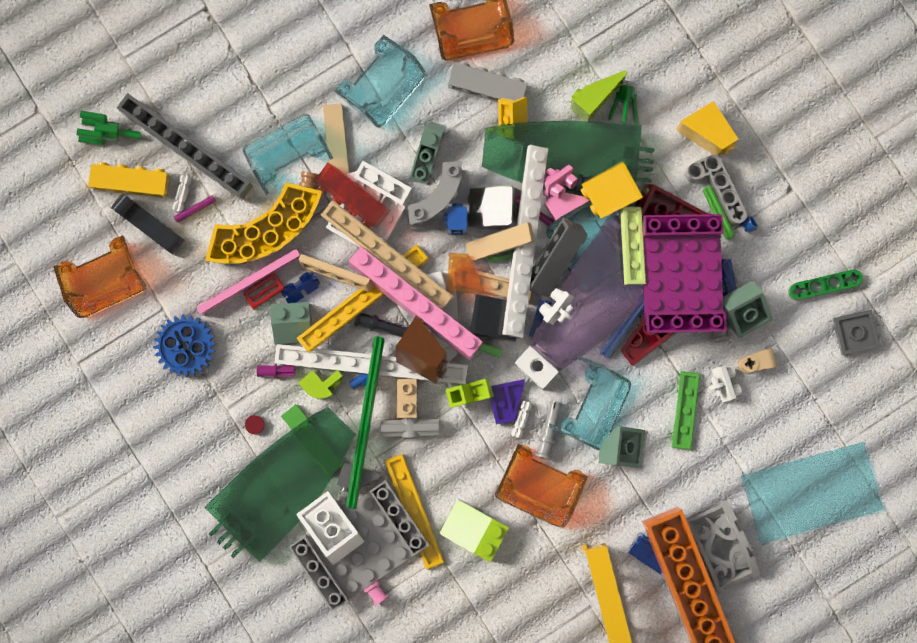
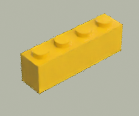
[88,162,170,198]

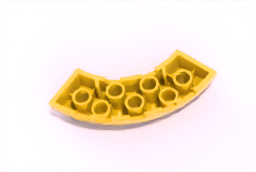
[205,182,322,264]

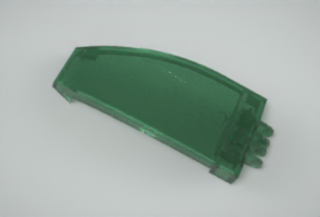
[482,121,655,203]
[204,407,356,562]

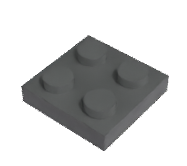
[832,310,880,356]

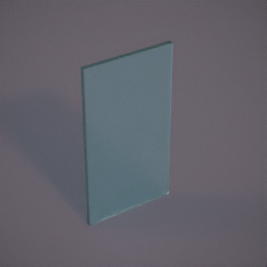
[741,442,883,543]

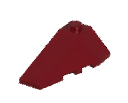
[636,184,708,222]
[621,316,677,366]

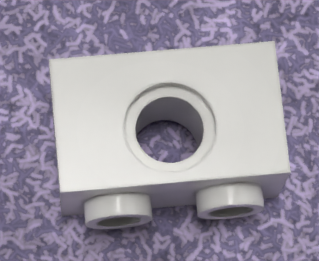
[514,346,558,390]

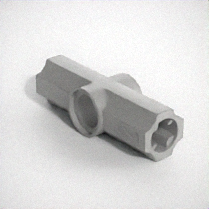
[381,418,439,438]

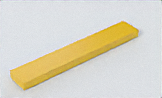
[385,454,444,570]

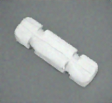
[172,175,191,212]
[512,401,532,438]

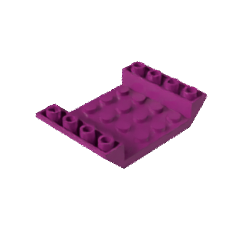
[643,214,726,333]

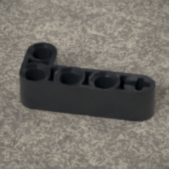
[110,193,185,255]

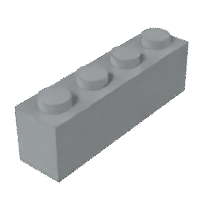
[448,61,527,103]

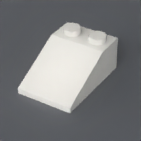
[296,491,365,565]

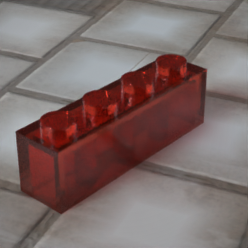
[314,162,391,228]

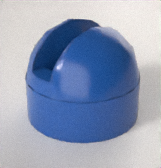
[741,216,758,232]

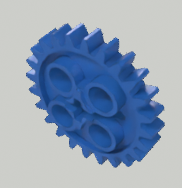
[153,314,217,377]

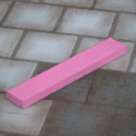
[197,249,300,315]

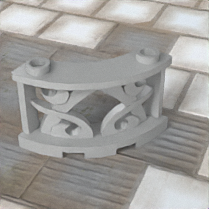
[408,161,462,231]
[686,499,761,594]

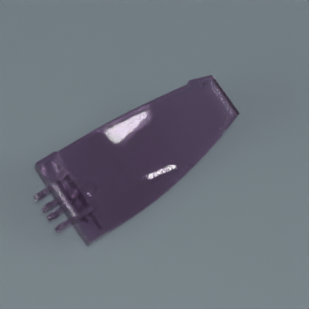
[531,210,644,370]

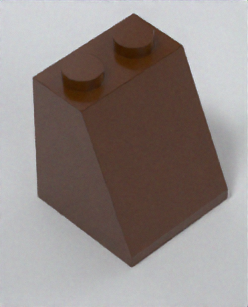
[396,316,448,383]

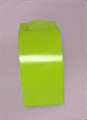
[298,370,344,399]
[445,378,494,408]

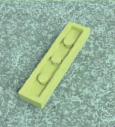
[620,207,646,285]

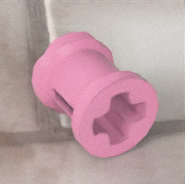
[364,580,389,606]

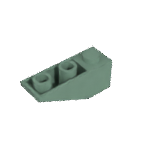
[409,121,446,184]

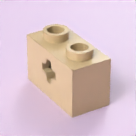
[397,379,417,418]

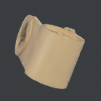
[738,348,778,373]

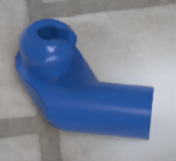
[349,373,378,390]

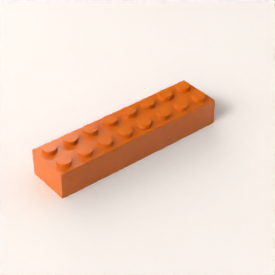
[642,506,735,643]

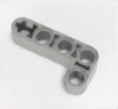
[685,155,747,226]

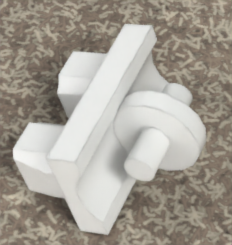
[539,288,575,325]
[708,365,742,403]

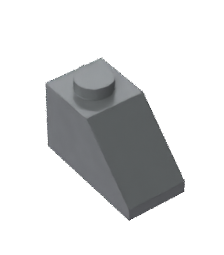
[337,462,382,492]

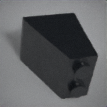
[470,294,518,342]

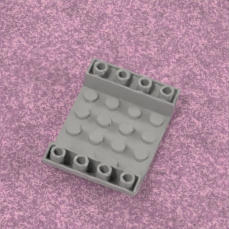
[289,480,429,612]

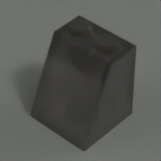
[467,186,522,230]

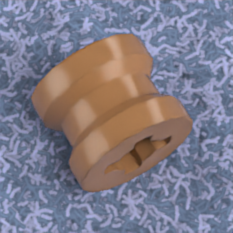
[299,171,320,190]

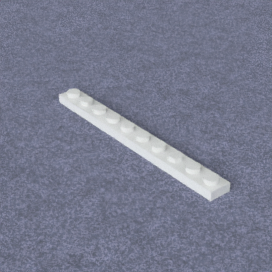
[502,145,548,338]
[274,344,468,384]

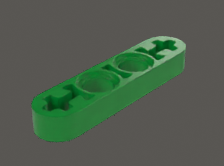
[788,270,863,300]

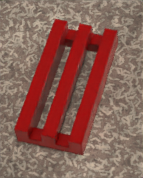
[243,273,285,310]

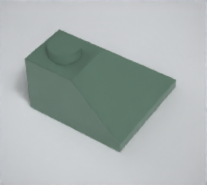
[598,426,645,468]

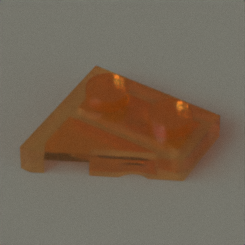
[447,253,484,294]

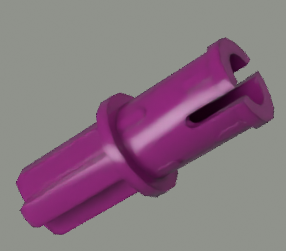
[257,364,296,379]

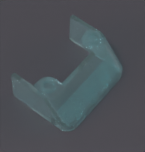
[242,114,333,195]
[549,356,631,451]

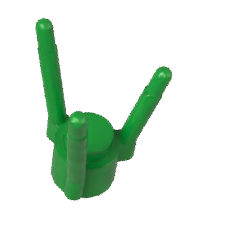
[608,85,638,128]

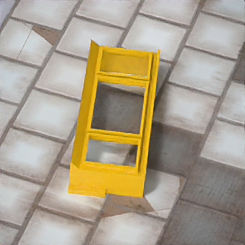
[581,543,632,643]

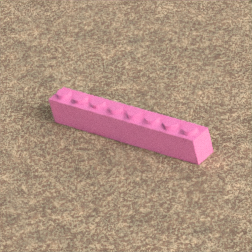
[349,247,482,361]

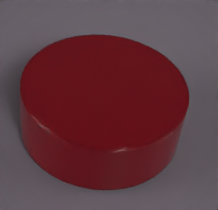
[245,415,265,434]

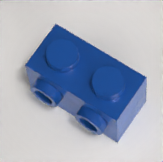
[444,203,467,235]

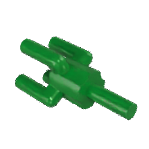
[76,110,141,146]

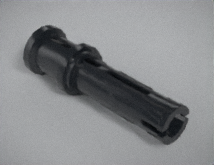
[354,313,408,337]

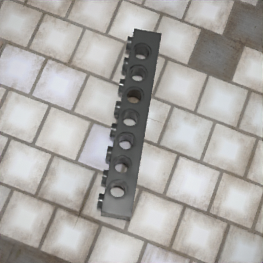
[116,93,253,201]

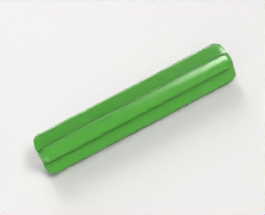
[703,186,735,240]

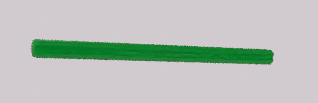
[346,336,385,509]

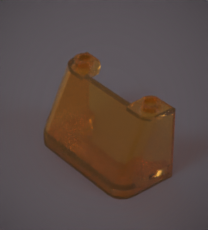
[429,0,514,61]
[53,235,147,318]
[495,444,588,528]

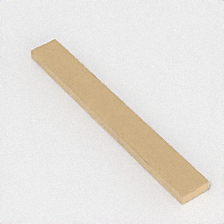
[321,200,454,310]

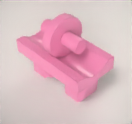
[543,165,578,199]

